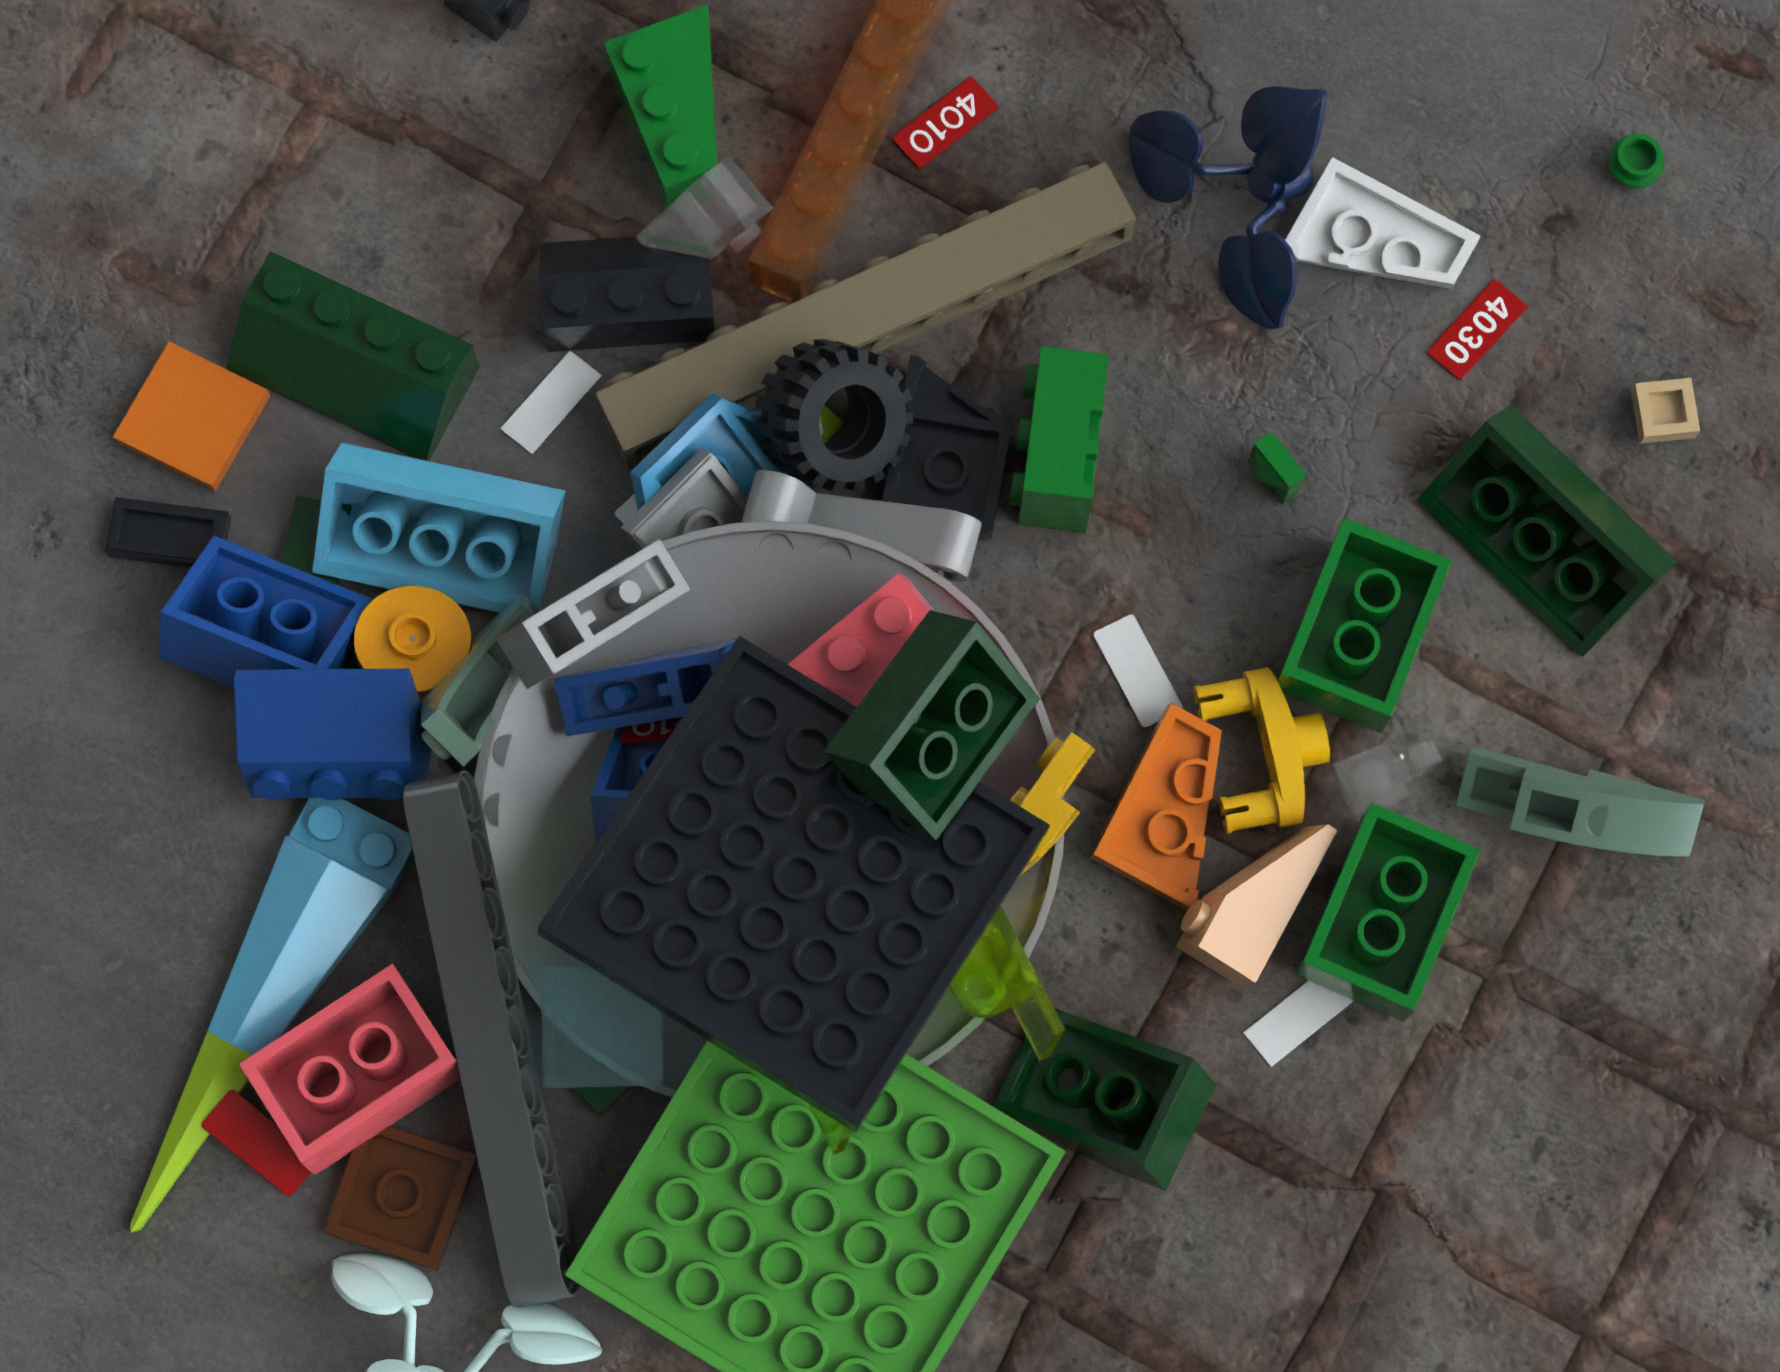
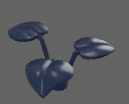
[1129,86,1326,329]

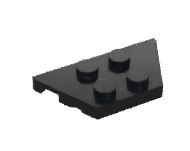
[882,355,1012,542]

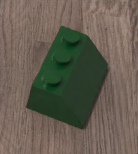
[823,610,1040,841]

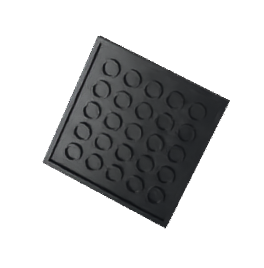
[538,636,1050,1133]

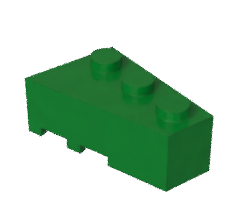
[1009,346,1109,533]

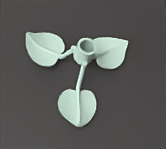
[331,1252,603,1372]

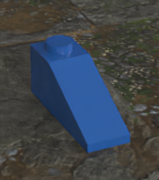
[554,639,737,737]

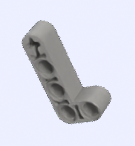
[741,470,982,582]

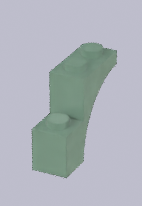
[421,592,540,766]

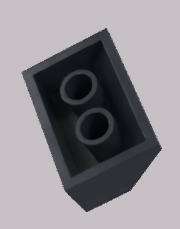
[539,231,715,352]

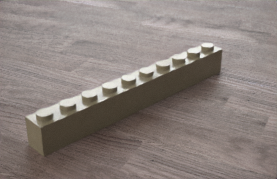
[595,161,1136,469]

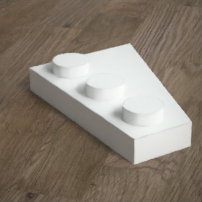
[1285,157,1480,289]

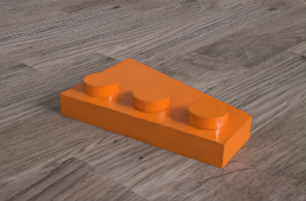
[1089,703,1222,911]

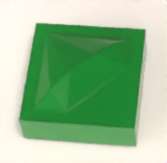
[1248,432,1305,504]

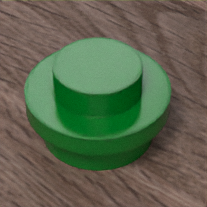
[1608,134,1665,189]

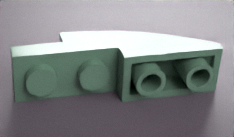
[1456,746,1705,857]

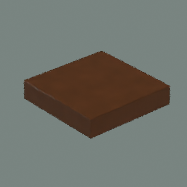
[323,1126,478,1271]

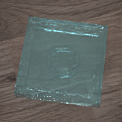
[541,966,665,1088]

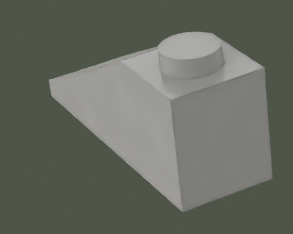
[496,539,691,689]

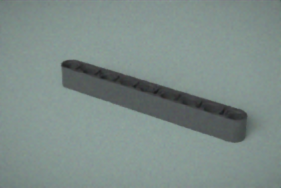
[403,770,580,1307]

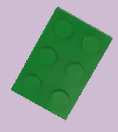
[1277,518,1452,733]
[1295,802,1481,1022]

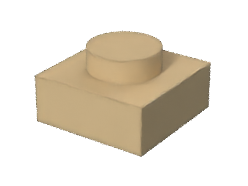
[1631,378,1700,444]

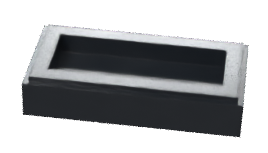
[105,497,231,568]

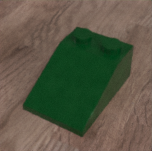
[992,1004,1216,1191]

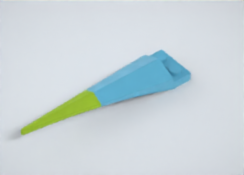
[130,798,414,1232]

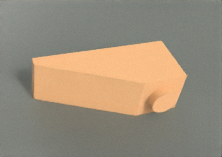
[1176,824,1338,983]

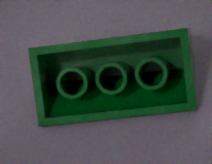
[226,251,480,461]
[1417,405,1677,657]

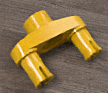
[1193,667,1330,834]

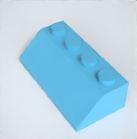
[312,443,566,613]

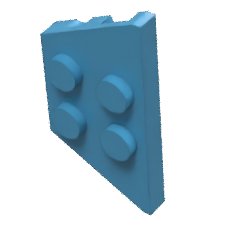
[630,393,789,510]

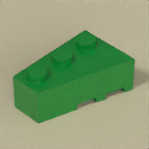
[604,4,720,213]

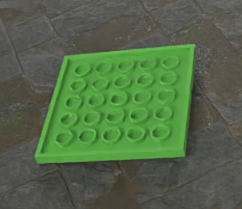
[565,1041,1066,1372]

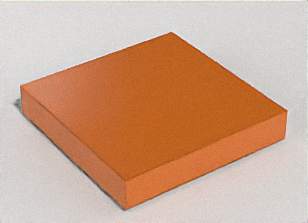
[113,341,271,492]

